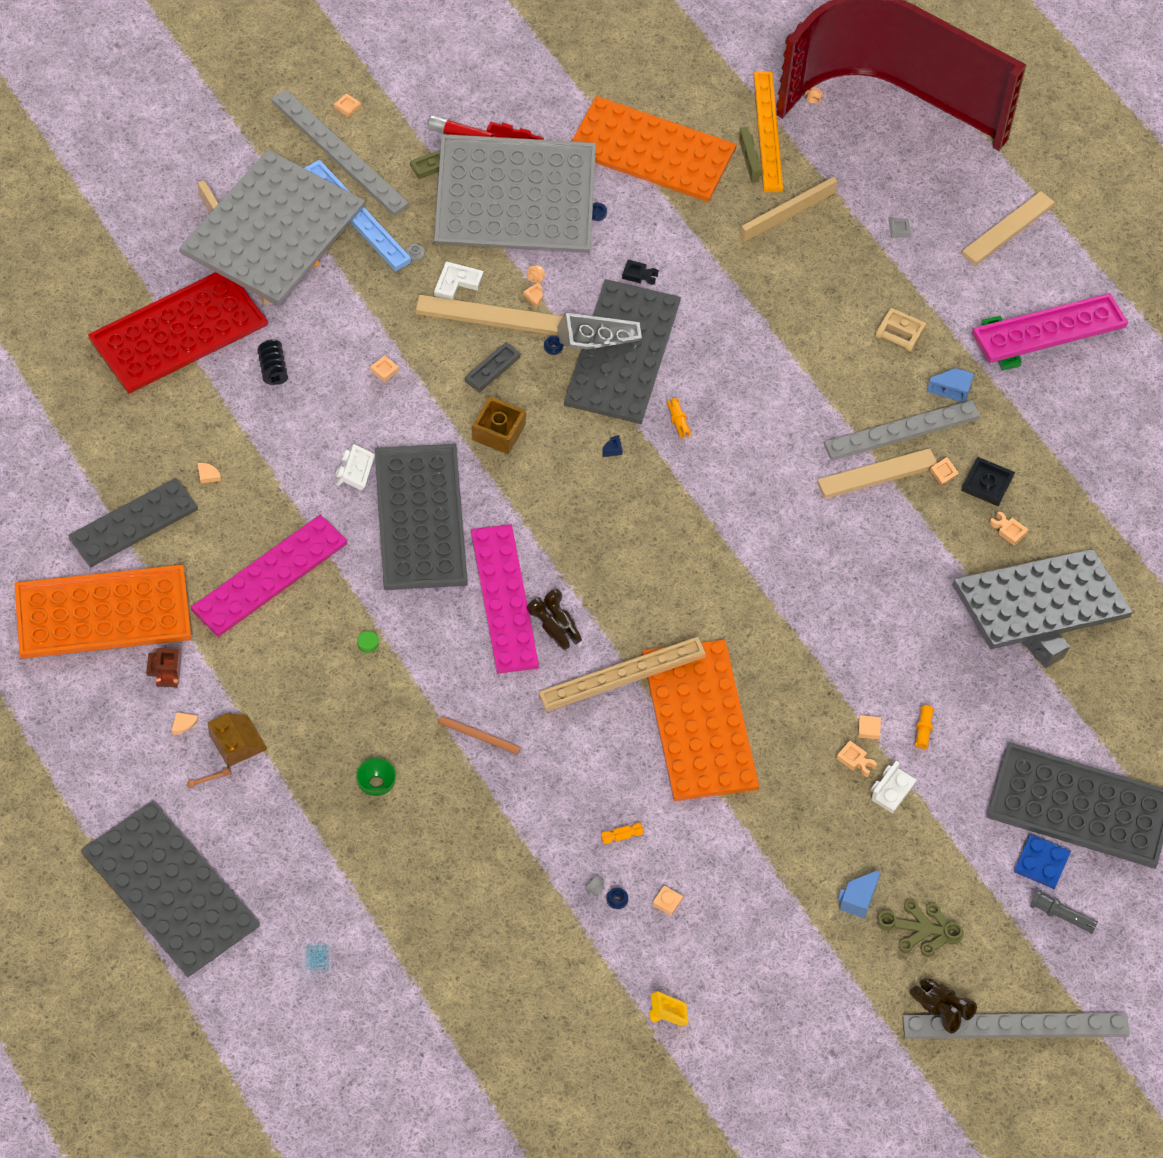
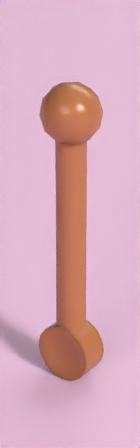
[187,768,232,788]

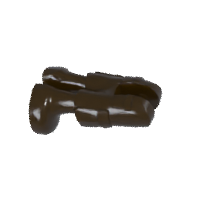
[526,589,582,650]
[910,978,977,1034]

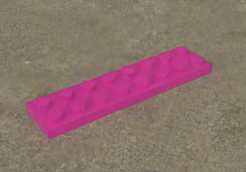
[972,293,1128,363]
[191,514,347,637]
[471,524,539,674]

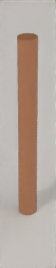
[439,716,521,755]

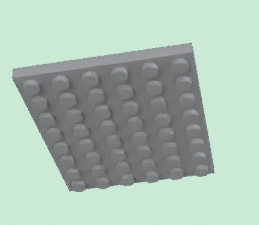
[434,134,596,253]
[179,150,365,306]

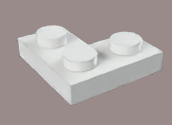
[434,262,484,300]

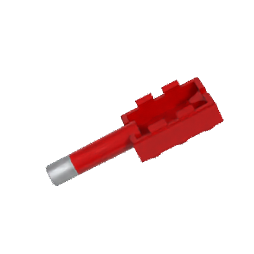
[428,115,544,140]

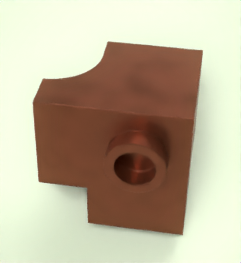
[146,648,181,688]

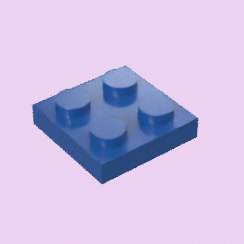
[1014,834,1071,890]

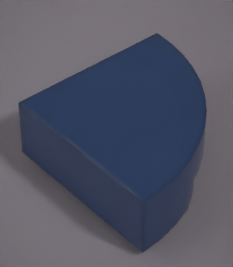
[602,435,623,457]

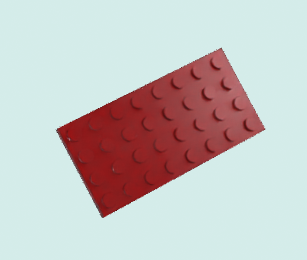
[88,272,268,394]

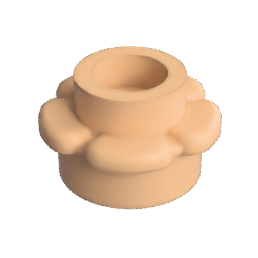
[805,87,824,104]
[527,265,545,283]

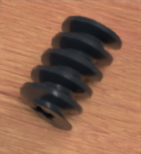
[257,339,288,385]

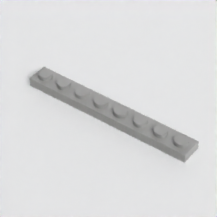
[824,400,980,461]

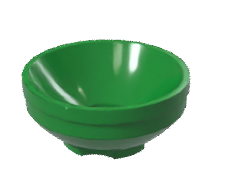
[356,758,396,796]

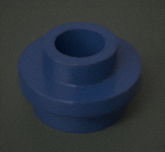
[544,336,564,355]
[606,887,628,909]

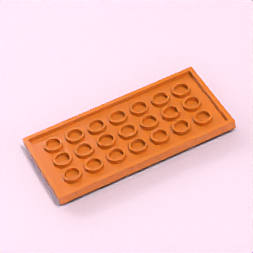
[571,96,737,202]
[14,565,191,659]
[642,640,759,801]

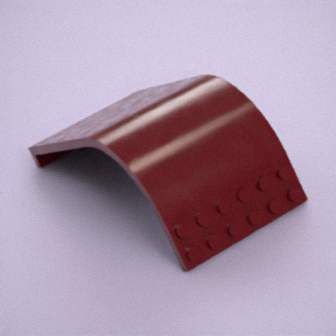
[776,0,1026,151]

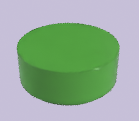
[357,631,379,653]

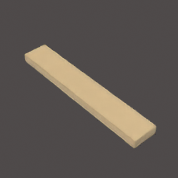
[740,177,838,242]
[961,191,1055,266]
[817,448,937,499]

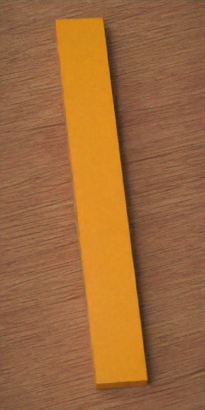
[753,72,783,192]

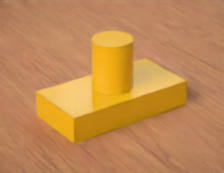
[649,991,689,1026]

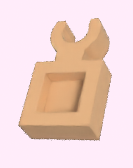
[989,512,1028,546]
[836,741,877,777]

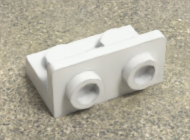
[335,444,375,490]
[871,761,917,814]

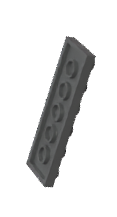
[68,478,198,568]

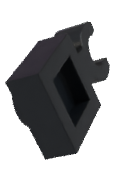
[622,259,659,285]

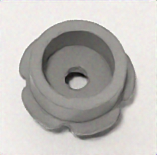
[405,244,425,261]
[585,876,605,896]

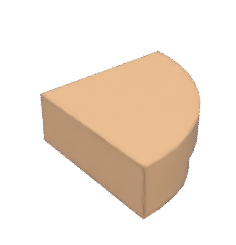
[523,282,543,307]
[198,463,221,483]
[172,712,198,735]

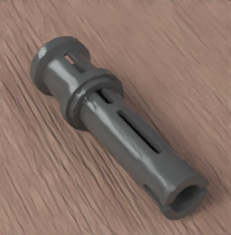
[1031,890,1098,934]

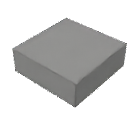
[889,219,911,238]

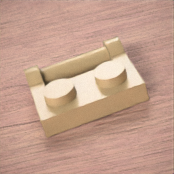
[875,308,927,353]

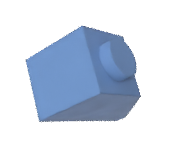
[927,368,974,402]
[838,871,880,919]

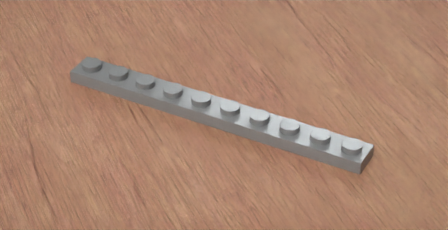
[271,90,409,216]
[902,1013,1130,1039]

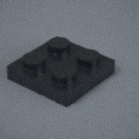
[961,457,1015,507]

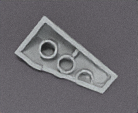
[557,313,642,349]

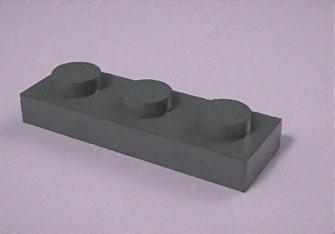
[465,342,521,393]

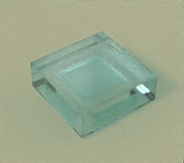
[306,945,329,970]

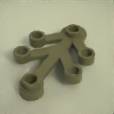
[878,899,964,957]

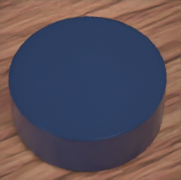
[592,203,607,221]

